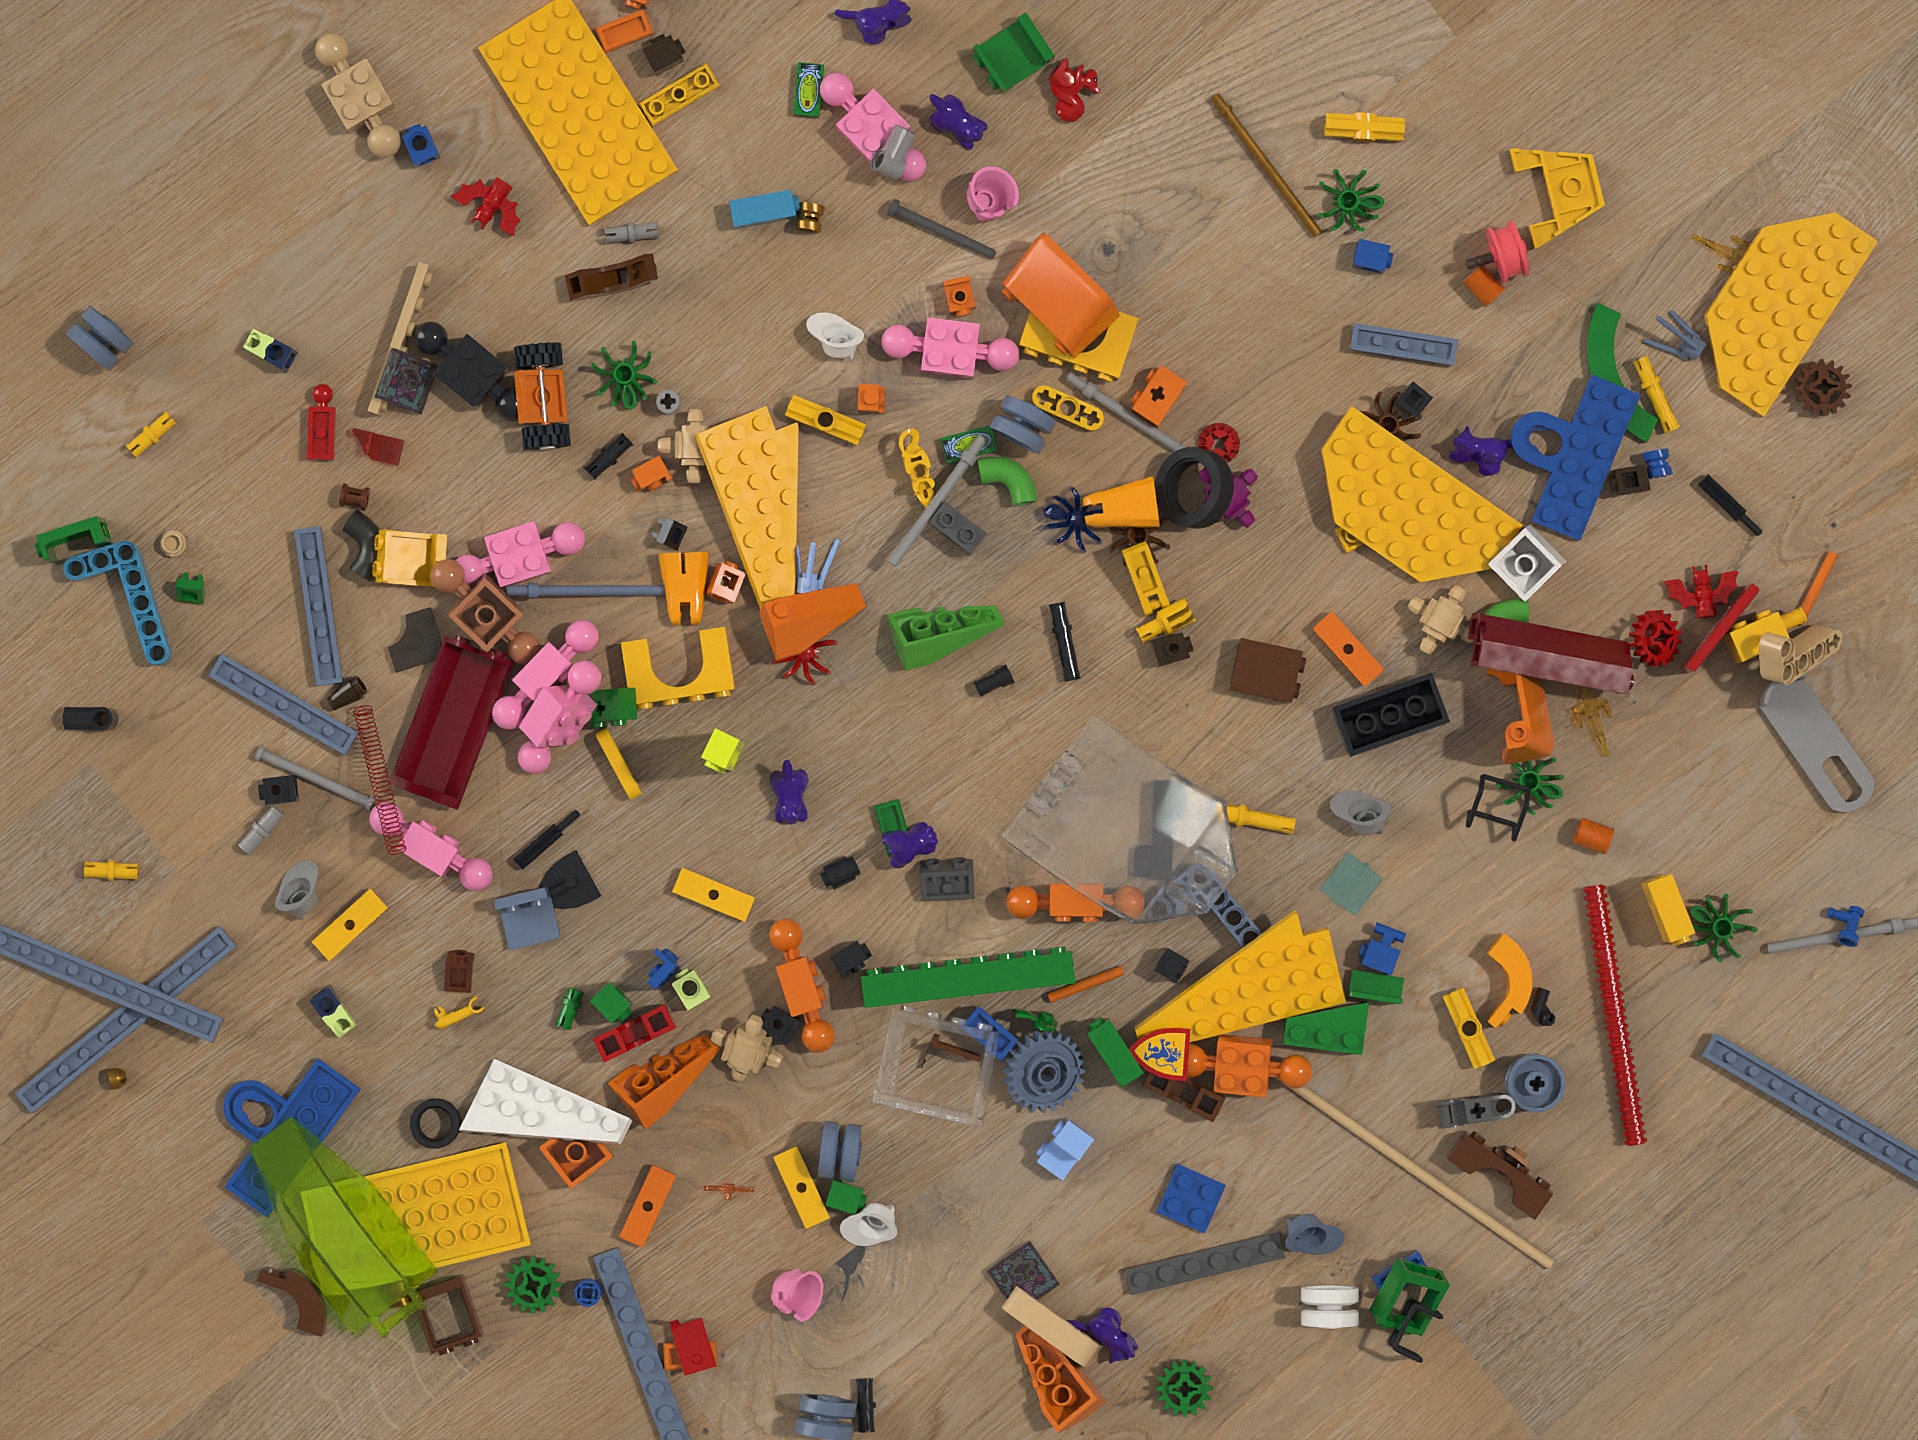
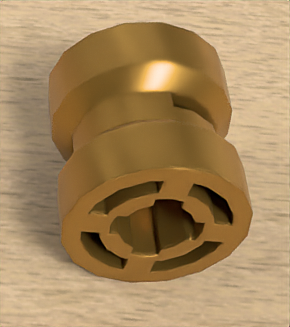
[795,202,825,233]

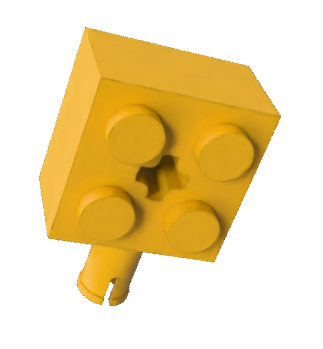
[1723,606,1807,664]

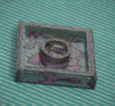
[375,348,439,415]
[987,1241,1060,1300]

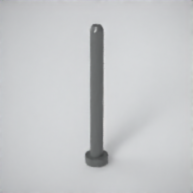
[887,198,997,259]

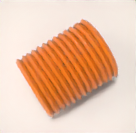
[1463,265,1506,307]
[1573,817,1615,855]

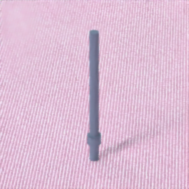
[507,583,665,598]

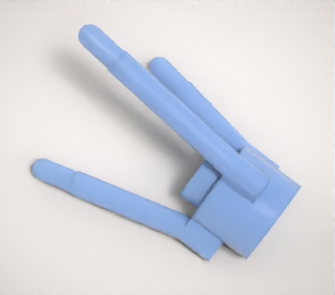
[796,539,840,593]

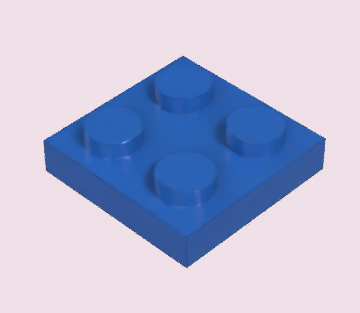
[1156,1163,1226,1233]

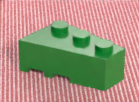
[1282,1002,1369,1055]

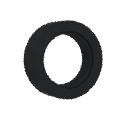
[1155,447,1234,529]

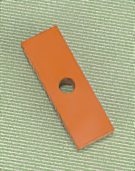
[1312,611,1385,687]
[619,1164,677,1248]

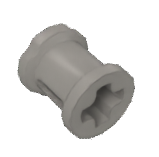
[656,390,681,415]

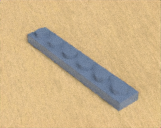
[294,526,343,686]
[209,653,359,755]

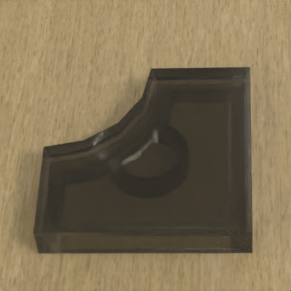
[388,607,442,673]

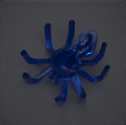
[1042,486,1103,553]

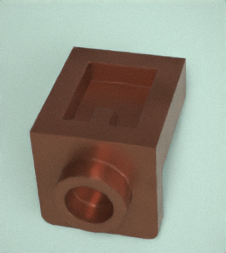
[444,949,475,993]

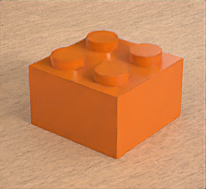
[539,1138,615,1189]

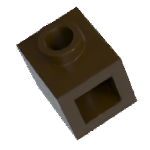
[643,34,686,76]

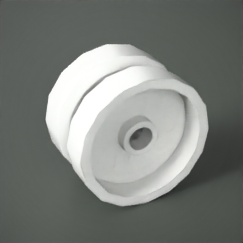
[1301,1285,1359,1329]

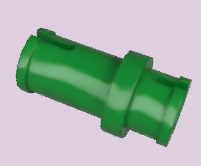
[555,987,584,1030]

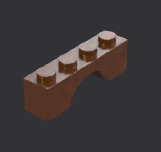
[1447,1130,1553,1220]

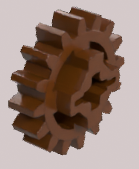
[1793,359,1852,417]

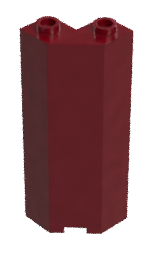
[1467,613,1634,695]
[388,635,514,810]

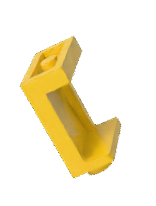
[373,529,447,588]

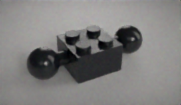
[414,321,518,422]

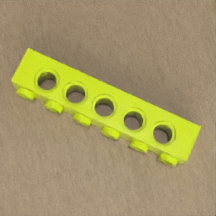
[701,728,746,774]

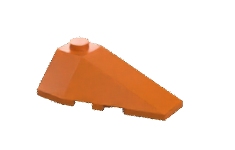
[759,583,866,661]
[608,1034,720,1129]
[1015,1326,1106,1433]

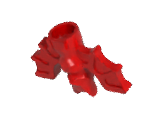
[451,177,521,237]
[1664,565,1739,619]

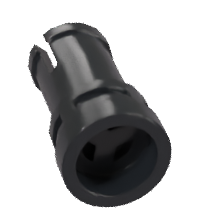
[974,664,1015,697]

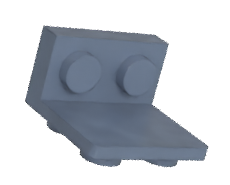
[494,887,561,950]

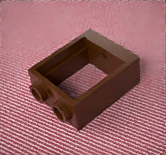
[411,1274,484,1356]

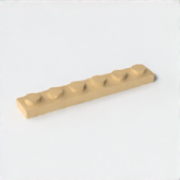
[367,262,434,416]

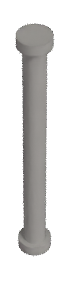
[255,745,376,811]

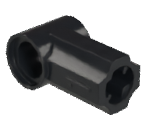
[62,707,119,731]

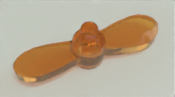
[704,1183,754,1200]

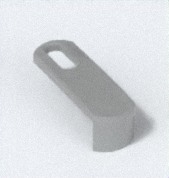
[1759,673,1874,813]

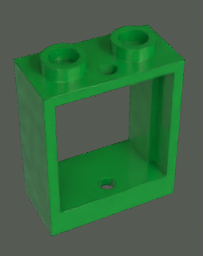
[1086,1017,1144,1087]
[1369,1258,1450,1336]

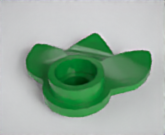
[1012,1009,1058,1032]

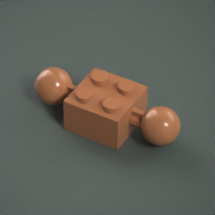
[431,559,541,665]

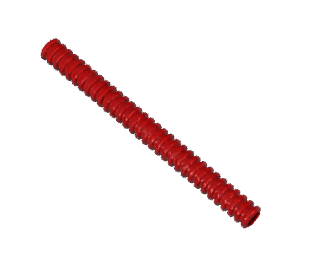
[1583,884,1647,1146]

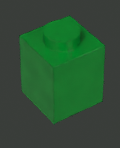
[825,1179,867,1215]

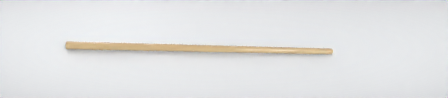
[1215,1033,1554,1269]

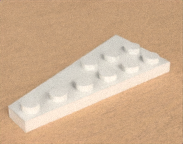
[459,1059,632,1144]

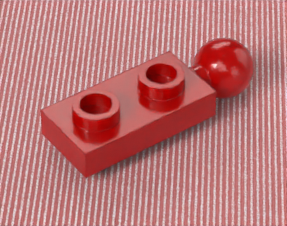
[307,384,336,460]

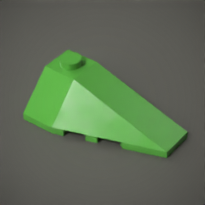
[887,605,1004,670]

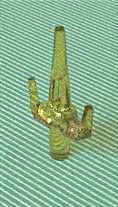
[1692,234,1750,273]
[1573,685,1613,757]

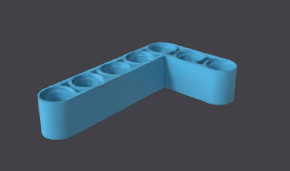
[63,541,172,666]

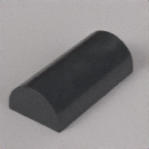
[1332,673,1450,758]

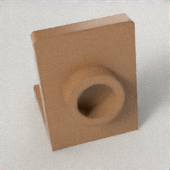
[1488,1146,1530,1186]

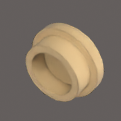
[160,530,187,557]

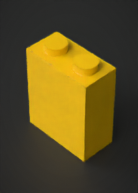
[1641,874,1695,946]

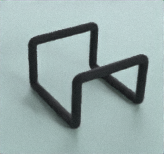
[1466,774,1531,841]
[1389,1299,1443,1363]

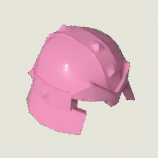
[967,166,1019,221]
[771,1268,824,1322]

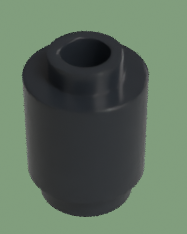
[820,855,861,890]

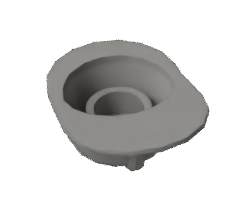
[1330,791,1391,835]
[275,860,319,920]

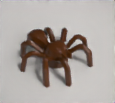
[1360,391,1422,439]
[1108,517,1170,566]

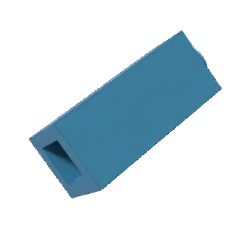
[729,190,800,230]

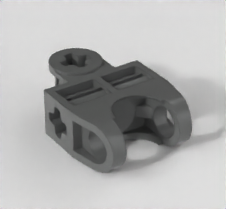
[1434,1092,1516,1129]

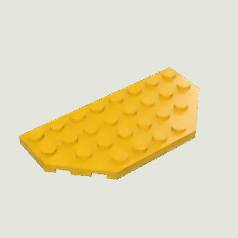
[1704,212,1878,417]
[1321,406,1523,582]

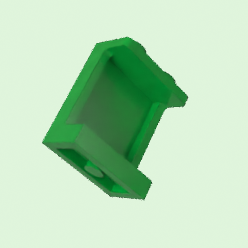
[35,516,113,563]

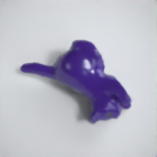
[834,0,912,45]
[929,94,987,150]
[1449,426,1512,476]
[770,760,809,825]
[882,822,938,869]
[1067,1307,1138,1364]

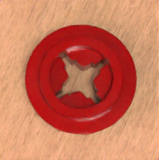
[1198,423,1240,463]

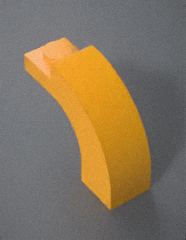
[1485,933,1533,1028]

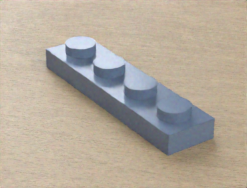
[1350,323,1458,366]

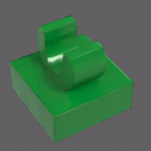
[176,572,205,604]

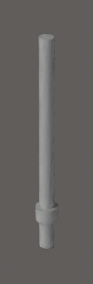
[1065,372,1199,467]
[888,434,987,567]
[1766,917,1918,954]

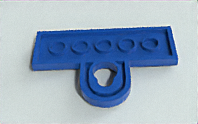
[1510,375,1641,541]
[223,1058,361,1217]

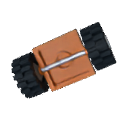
[514,342,571,450]

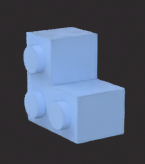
[1036,1118,1094,1181]

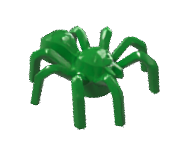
[1318,169,1385,231]
[591,341,657,410]
[1496,758,1564,815]
[1691,894,1758,962]

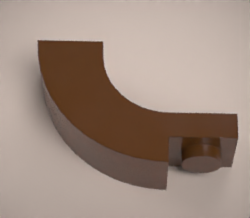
[257,1267,327,1337]

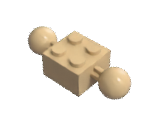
[315,33,401,158]

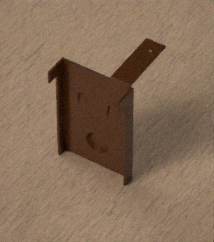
[921,1034,981,1068]

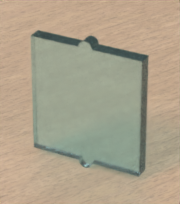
[1321,852,1383,915]

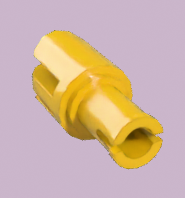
[1136,598,1196,643]

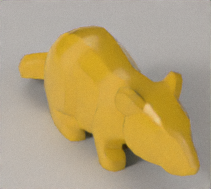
[899,428,935,509]

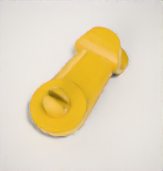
[434,996,485,1030]

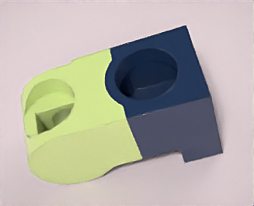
[243,329,298,373]
[309,984,357,1038]

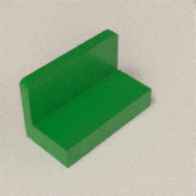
[1348,969,1404,1004]

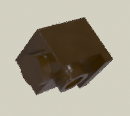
[1609,464,1651,497]
[1152,632,1194,667]

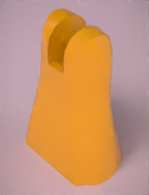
[1083,476,1160,528]
[658,552,709,626]

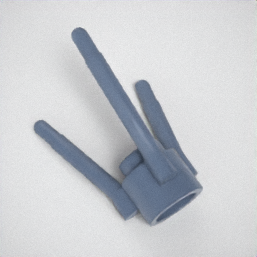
[1643,311,1706,361]

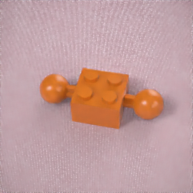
[1006,884,1146,922]
[769,918,835,1053]
[1187,1034,1313,1098]

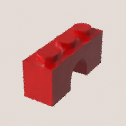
[593,1004,677,1063]

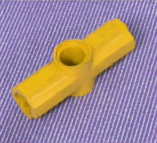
[1324,112,1405,142]
[785,395,866,446]
[1442,987,1495,1069]

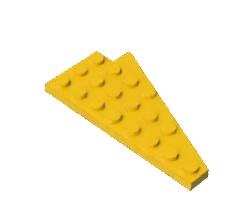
[694,406,799,610]

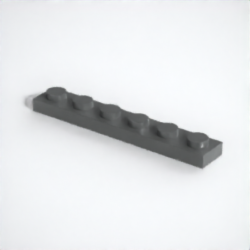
[1125,1232,1285,1295]

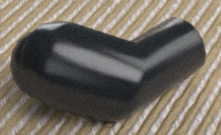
[1531,987,1556,1026]

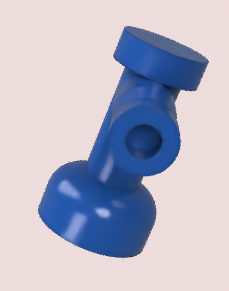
[1827,906,1865,947]

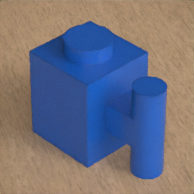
[1358,922,1406,975]

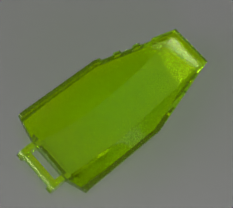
[249,1117,438,1338]

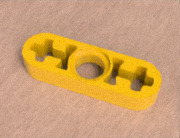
[1032,385,1104,431]
[595,727,643,800]

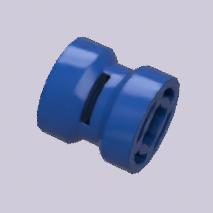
[1642,448,1673,479]
[574,1278,602,1307]

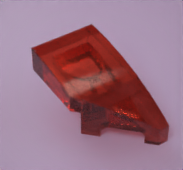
[352,428,404,466]

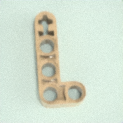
[1759,624,1842,685]
[1001,1286,1103,1368]

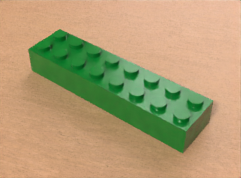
[861,946,1076,1008]

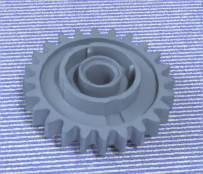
[1003,1030,1086,1113]

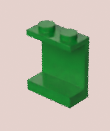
[972,12,1055,94]

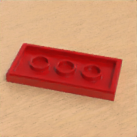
[1680,583,1759,673]

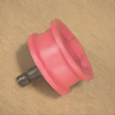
[1466,220,1529,284]

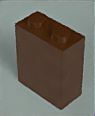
[1229,638,1306,703]

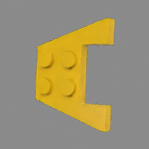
[1509,148,1605,249]

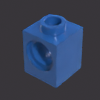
[402,124,441,168]
[1352,239,1393,274]

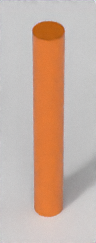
[1799,551,1838,626]
[1047,965,1124,1003]

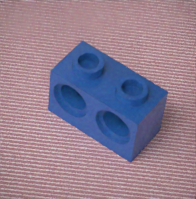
[961,1005,1019,1061]

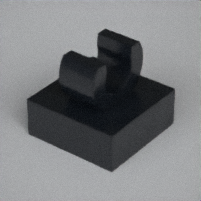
[652,517,688,551]

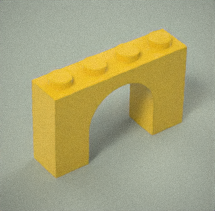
[1019,311,1139,383]
[621,627,736,710]

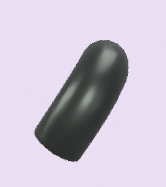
[342,510,380,582]

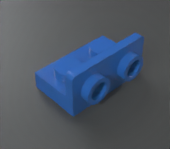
[647,948,681,990]

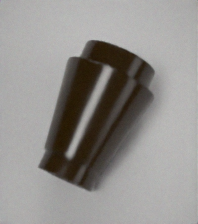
[327,675,368,711]

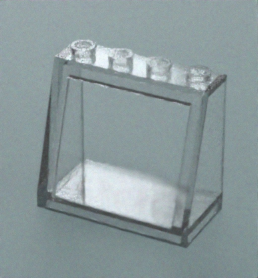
[872,1005,999,1126]

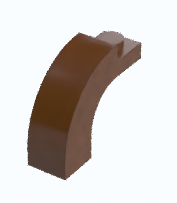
[565,253,658,301]

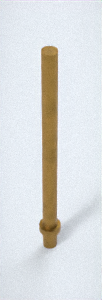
[1210,93,1322,237]

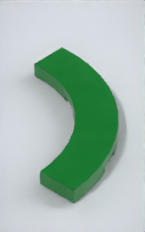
[1587,303,1658,443]

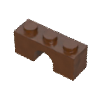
[1142,1072,1225,1122]

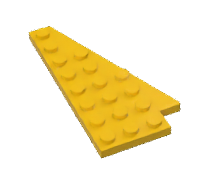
[1134,910,1346,1042]

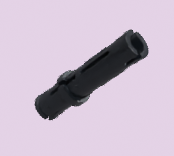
[1049,601,1081,682]

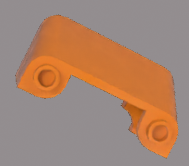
[1001,232,1120,358]
[1486,668,1554,765]

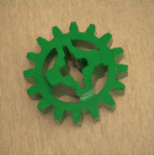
[504,1255,563,1314]
[1156,1359,1213,1417]

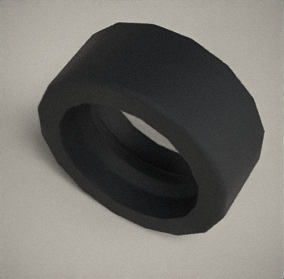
[410,1098,461,1149]

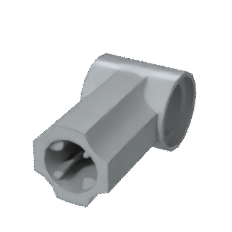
[871,124,917,181]

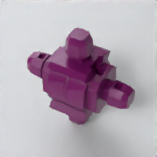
[1198,467,1258,528]

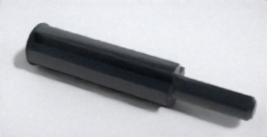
[1698,474,1762,536]
[513,810,580,870]

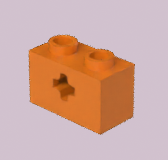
[1130,365,1187,428]

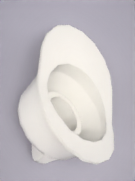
[806,312,864,361]
[840,1203,898,1246]

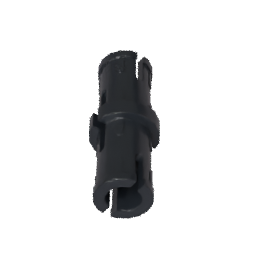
[584,433,634,480]
[856,1378,876,1433]

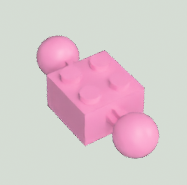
[820,73,926,182]
[881,317,1019,379]
[455,521,585,589]
[492,620,599,730]
[518,661,602,774]
[369,802,493,891]

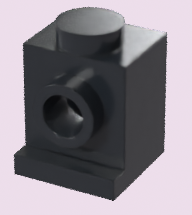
[1394,381,1433,419]
[258,775,299,805]
[830,940,872,980]
[1154,948,1189,983]
[761,1006,801,1045]

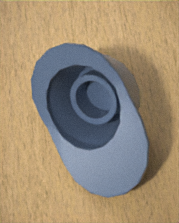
[1285,1214,1345,1255]

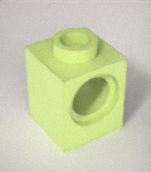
[672,968,711,1010]

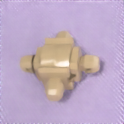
[658,409,709,484]
[1408,585,1474,655]
[711,1015,783,1082]

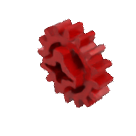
[1629,610,1682,667]

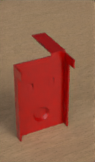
[669,1318,717,1376]

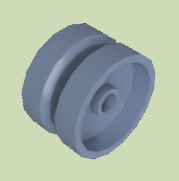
[66,305,134,371]
[989,395,1057,454]
[1504,1053,1566,1112]
[818,1121,862,1182]
[795,1394,857,1440]

